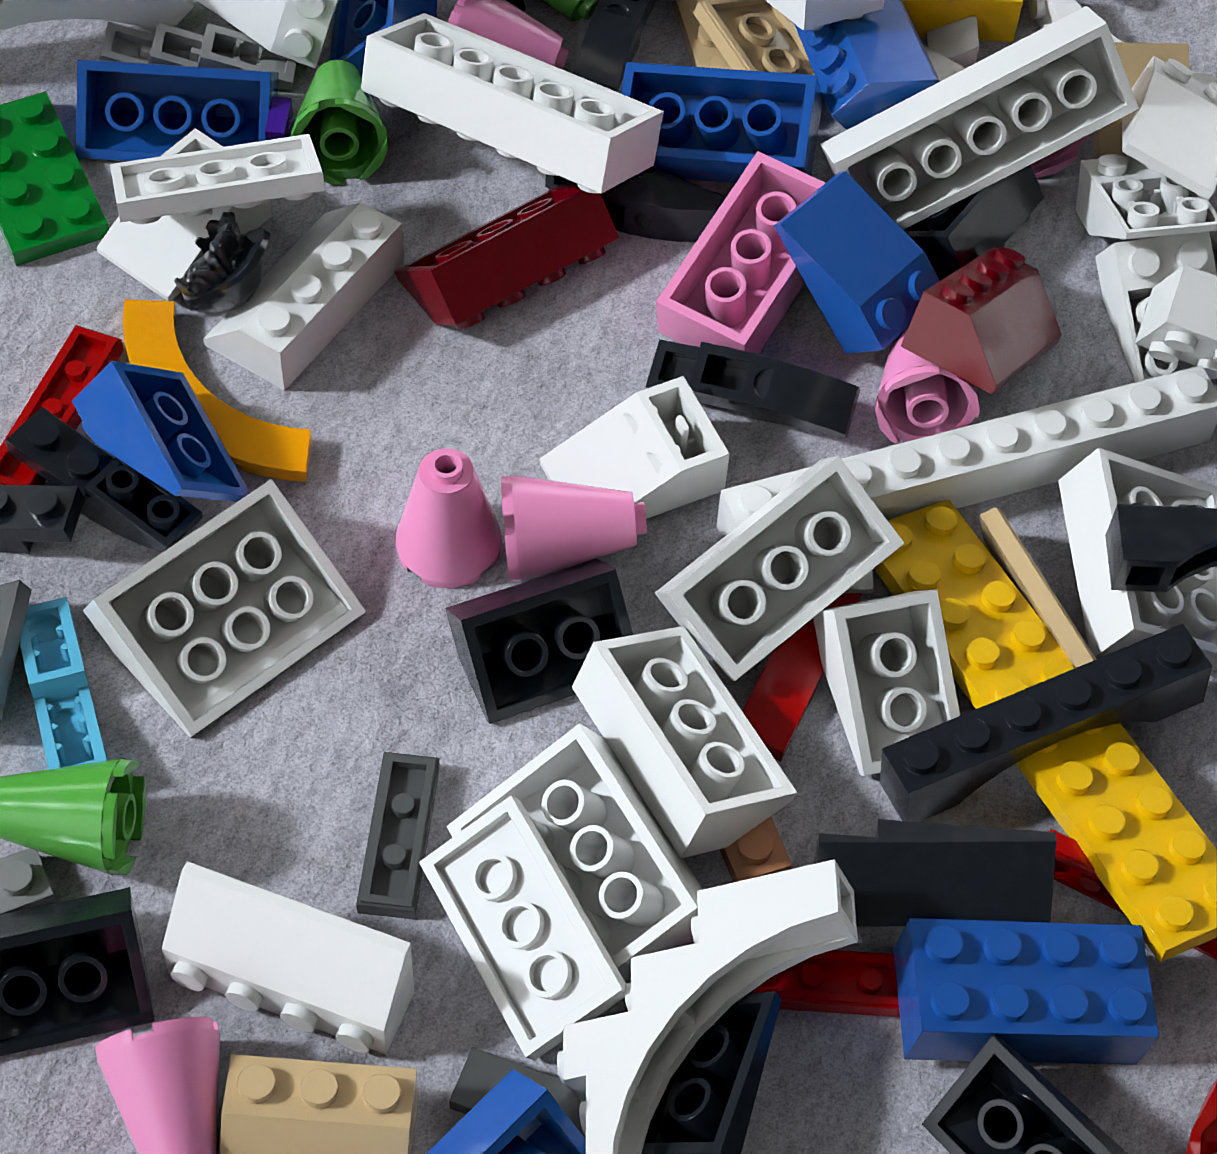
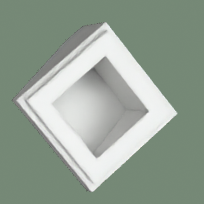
[926,16,979,68]

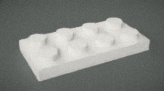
[110,134,325,224]
[419,796,626,1060]

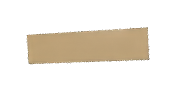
[980,507,1096,668]

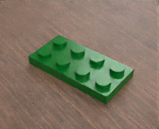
[0,91,109,266]

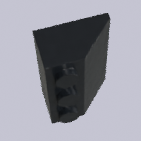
[904,165,1044,281]
[445,558,633,724]
[0,887,155,1056]

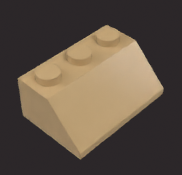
[220,1054,419,1154]

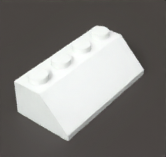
[203,202,404,391]
[572,626,797,858]
[162,861,415,1055]

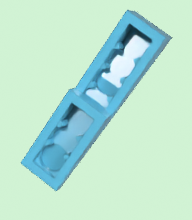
[20,597,107,769]

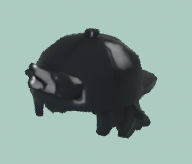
[174,211,270,312]

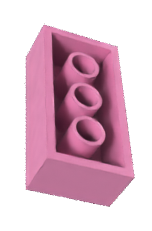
[656,151,825,354]

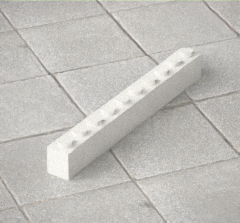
[716,365,1217,538]

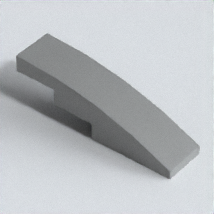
[99,21,296,89]

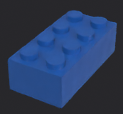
[621,62,823,183]
[893,918,1159,1065]

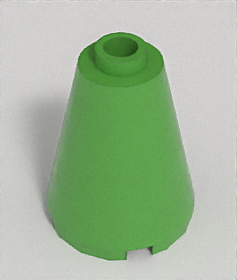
[291,60,388,185]
[0,758,146,875]

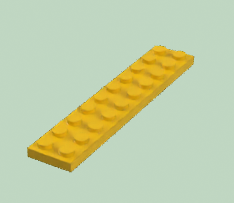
[874,500,1217,962]

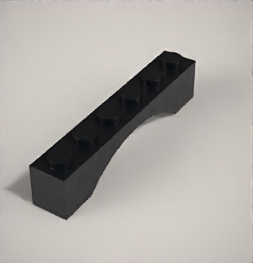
[1105,503,1217,592]
[880,624,1212,822]

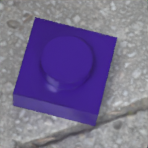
[265,96,296,140]

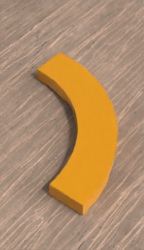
[122,299,312,482]

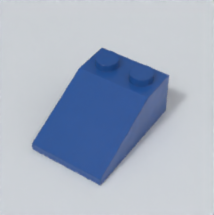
[774,171,940,354]
[72,361,250,502]

